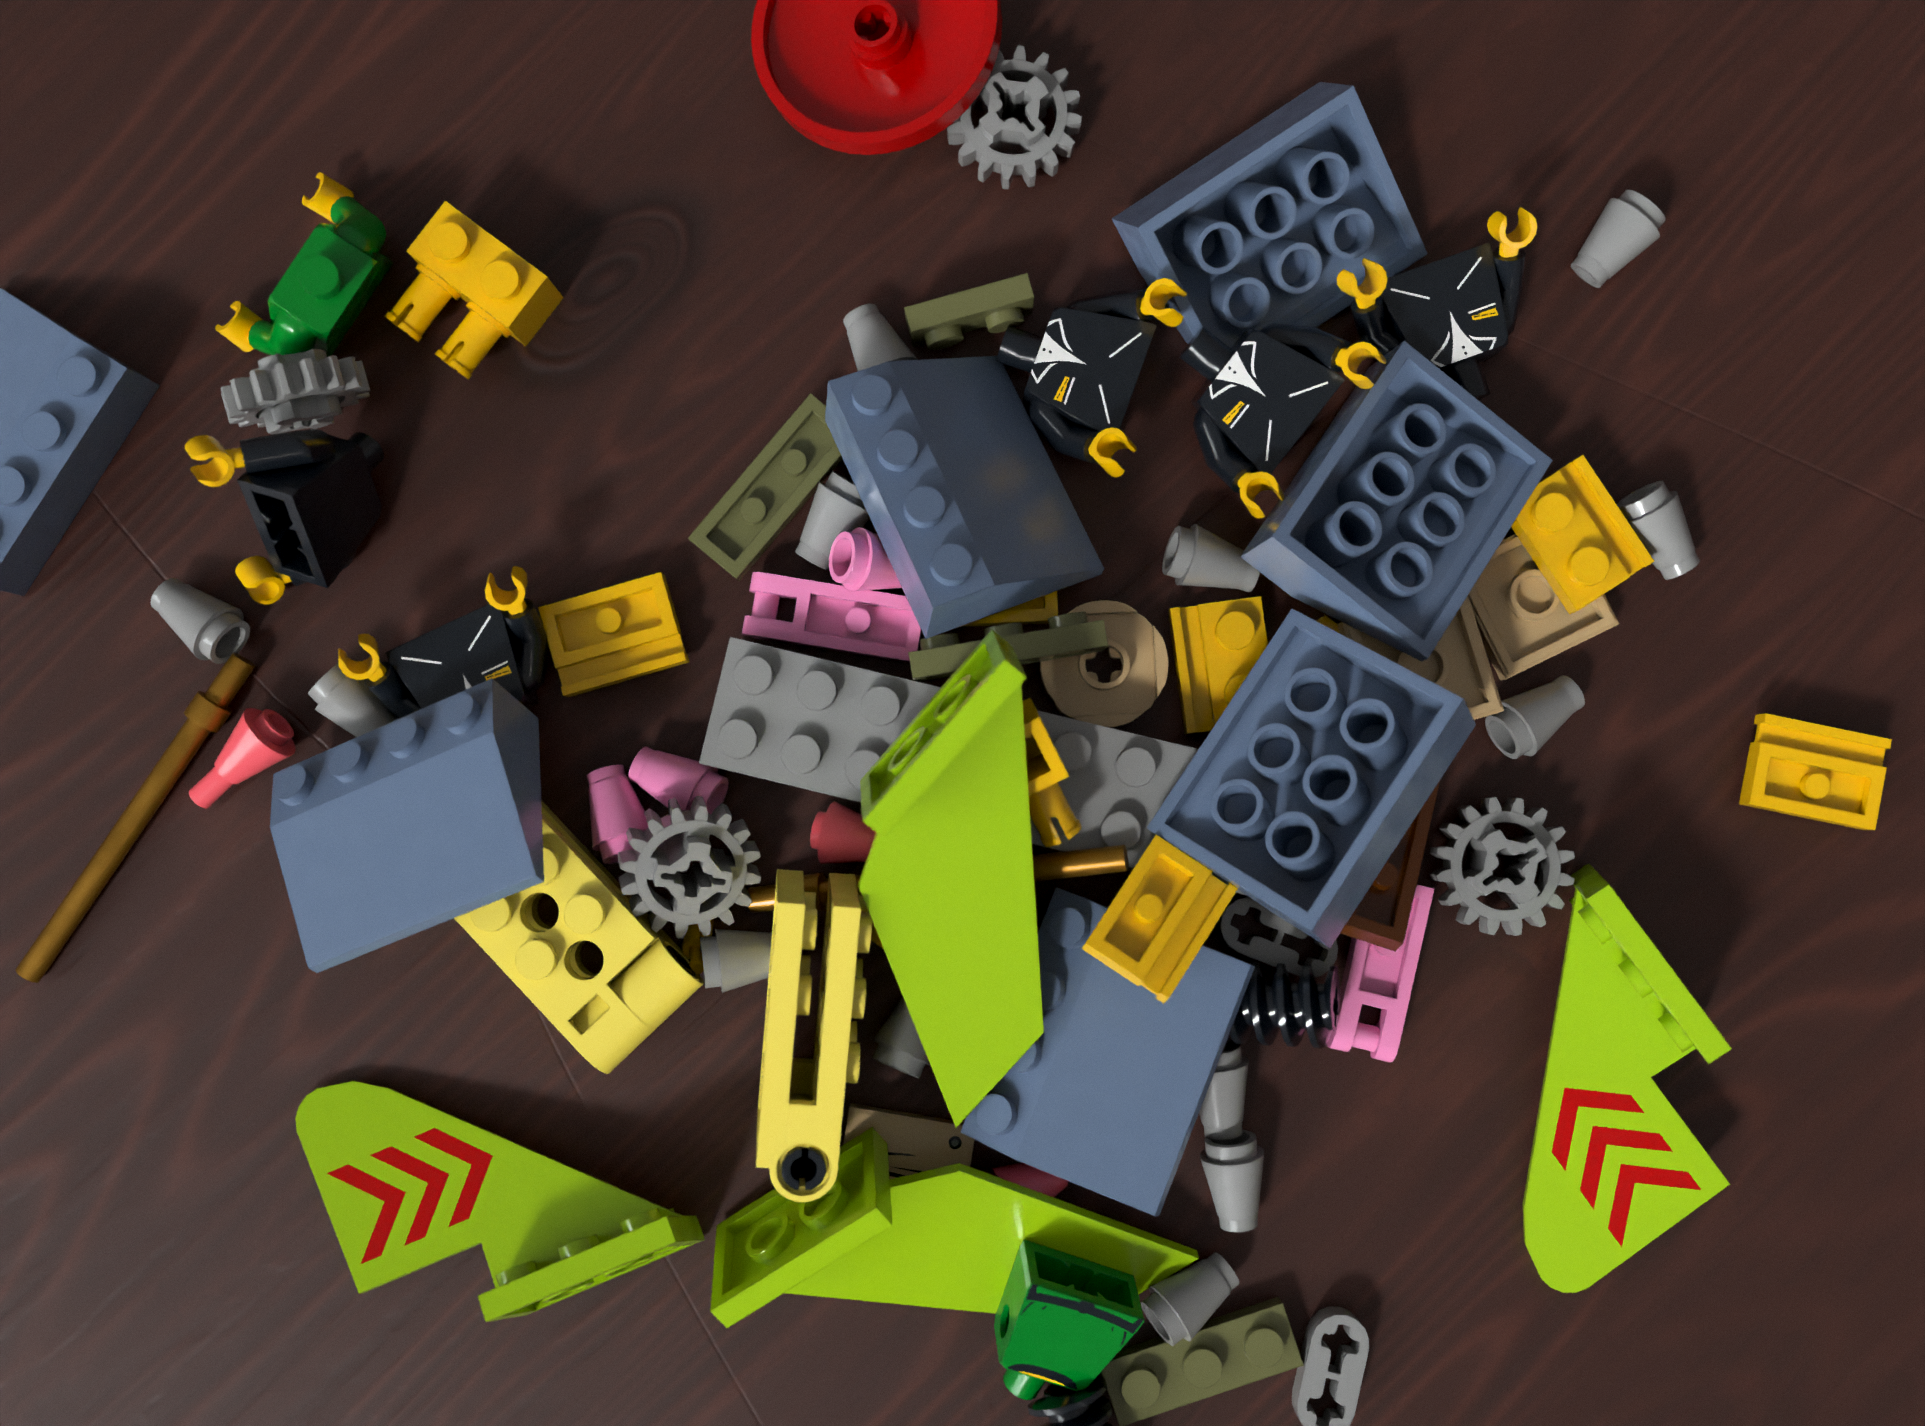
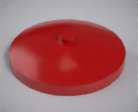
[751,0,1002,155]

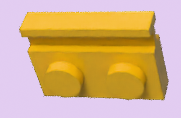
[1511,455,1654,614]
[538,572,690,697]
[1167,596,1268,734]
[1739,713,1892,830]
[1082,835,1238,1003]

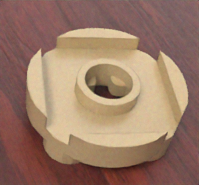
[1040,600,1168,728]

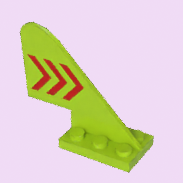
[1523,863,1732,1293]
[295,1081,705,1322]

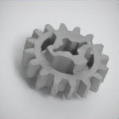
[947,45,1082,189]
[220,349,371,435]
[618,796,761,939]
[1429,797,1575,936]

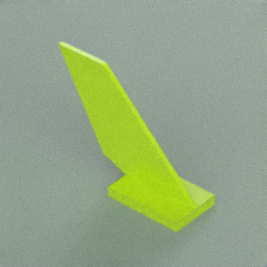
[859,630,1044,1128]
[710,1127,1199,1328]

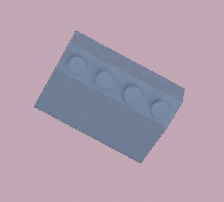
[1112,82,1428,348]
[0,287,160,596]
[1241,341,1553,662]
[825,356,1104,639]
[1147,609,1476,948]
[270,678,544,973]
[960,887,1255,1216]

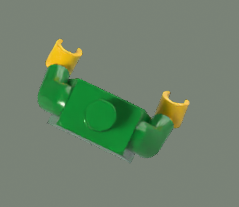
[215,172,393,357]

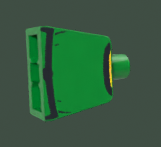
[994,1239,1145,1400]

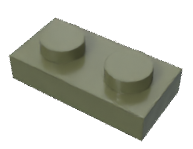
[904,273,1034,350]

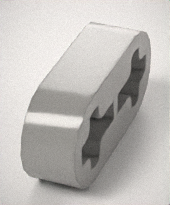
[1216,896,1338,977]
[1292,1306,1369,1426]

